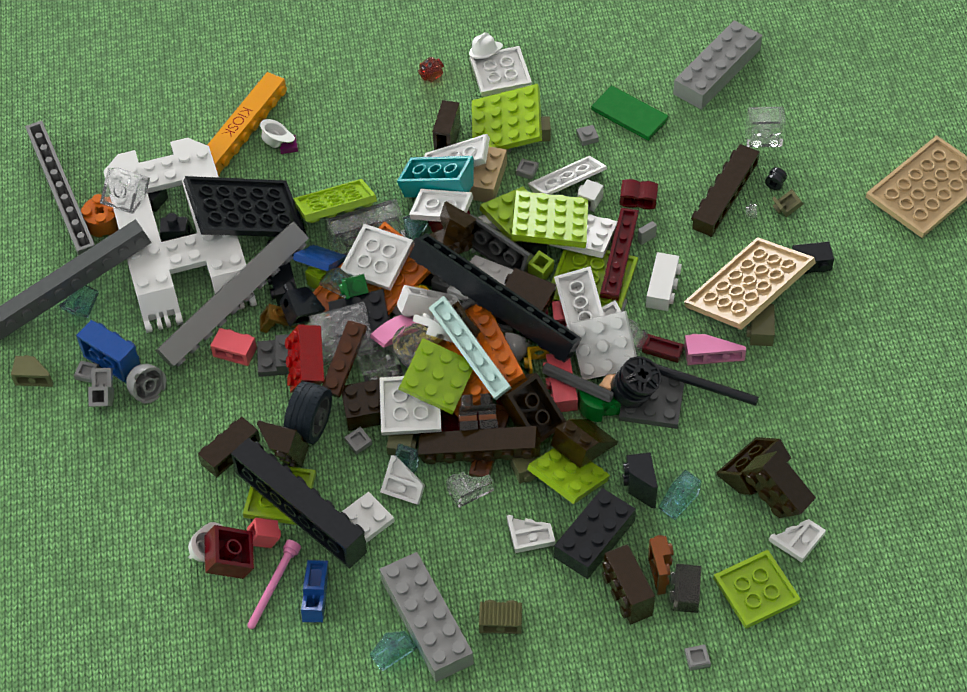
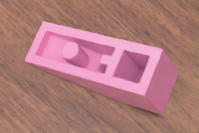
[684,334,746,365]

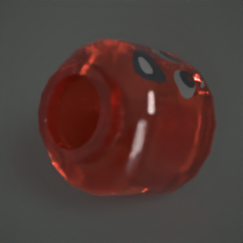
[418,56,444,82]

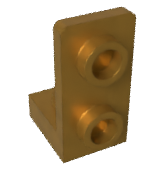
[260,304,304,333]

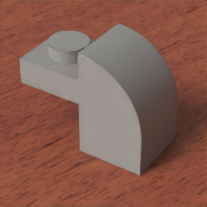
[88,368,114,407]

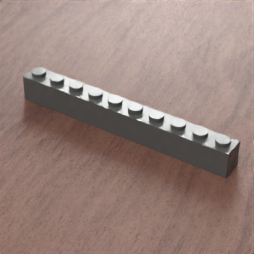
[0,219,152,340]

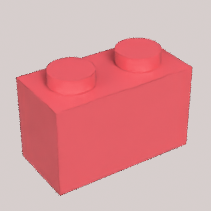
[210,328,257,366]

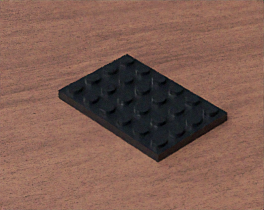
[183,176,306,237]

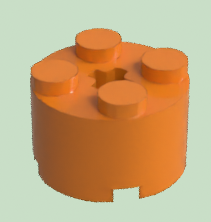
[81,194,119,237]

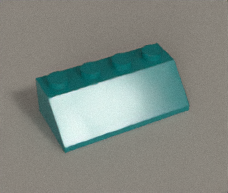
[397,156,474,198]

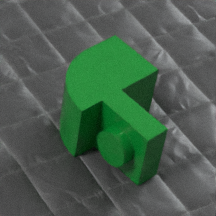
[577,389,621,422]

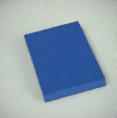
[293,245,347,271]

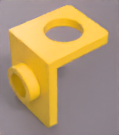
[524,346,549,374]

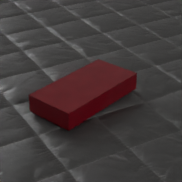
[642,334,684,363]

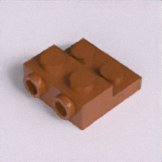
[648,535,674,595]

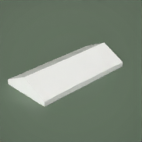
[528,156,607,195]
[554,267,604,330]

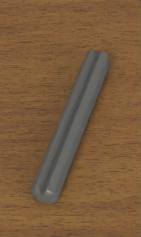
[542,363,614,402]

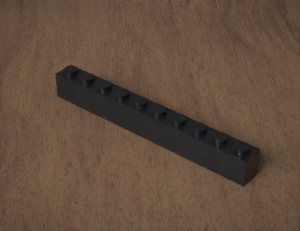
[409,233,582,362]

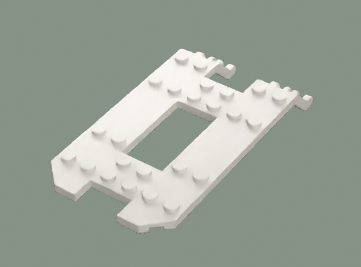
[103,138,257,333]

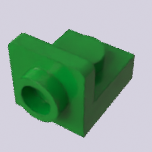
[339,273,369,299]

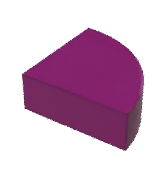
[280,135,298,154]

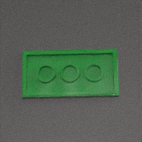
[591,85,669,141]

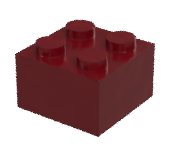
[204,525,254,579]

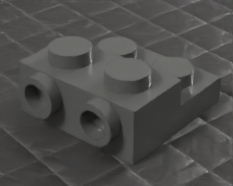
[257,334,290,377]

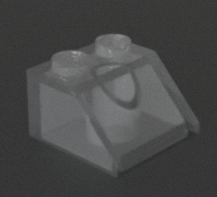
[100,168,150,214]

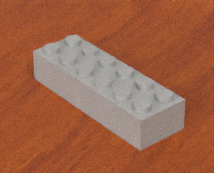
[673,20,762,110]
[379,552,474,682]

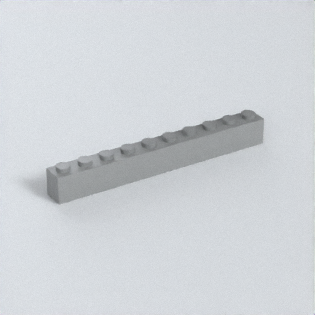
[25,121,95,256]
[155,222,309,367]

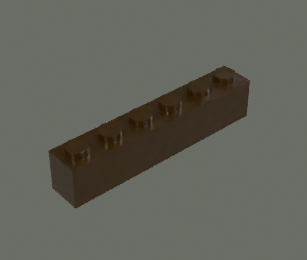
[691,144,760,237]
[418,426,541,465]

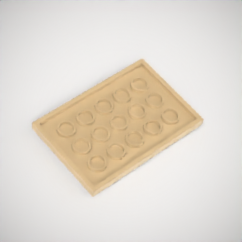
[866,135,967,238]
[684,237,816,330]

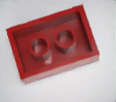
[285,325,324,393]

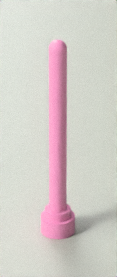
[247,540,301,629]

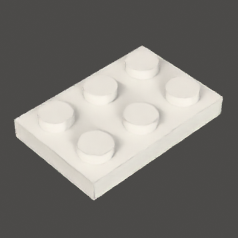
[409,189,473,222]
[342,492,395,543]

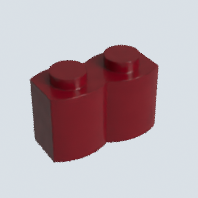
[619,179,658,209]

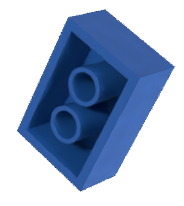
[76,320,140,383]

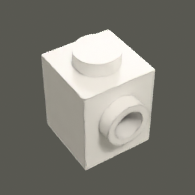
[577,179,604,212]

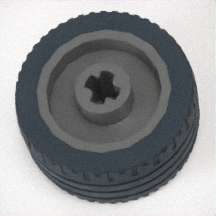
[283,381,332,444]

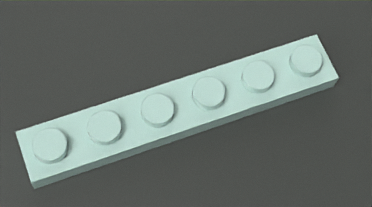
[429,296,512,400]

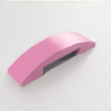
[370,315,425,348]

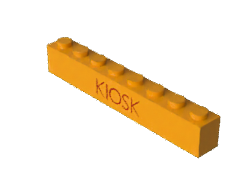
[207,72,287,176]

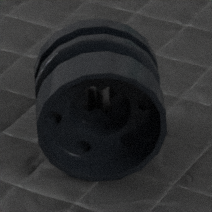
[610,356,661,408]

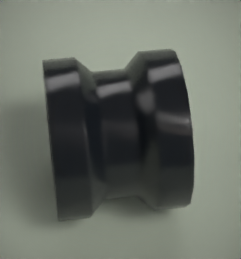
[765,167,787,190]

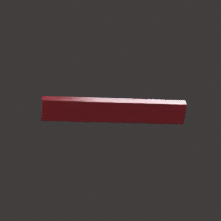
[600,207,639,301]

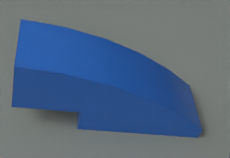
[301,560,328,622]

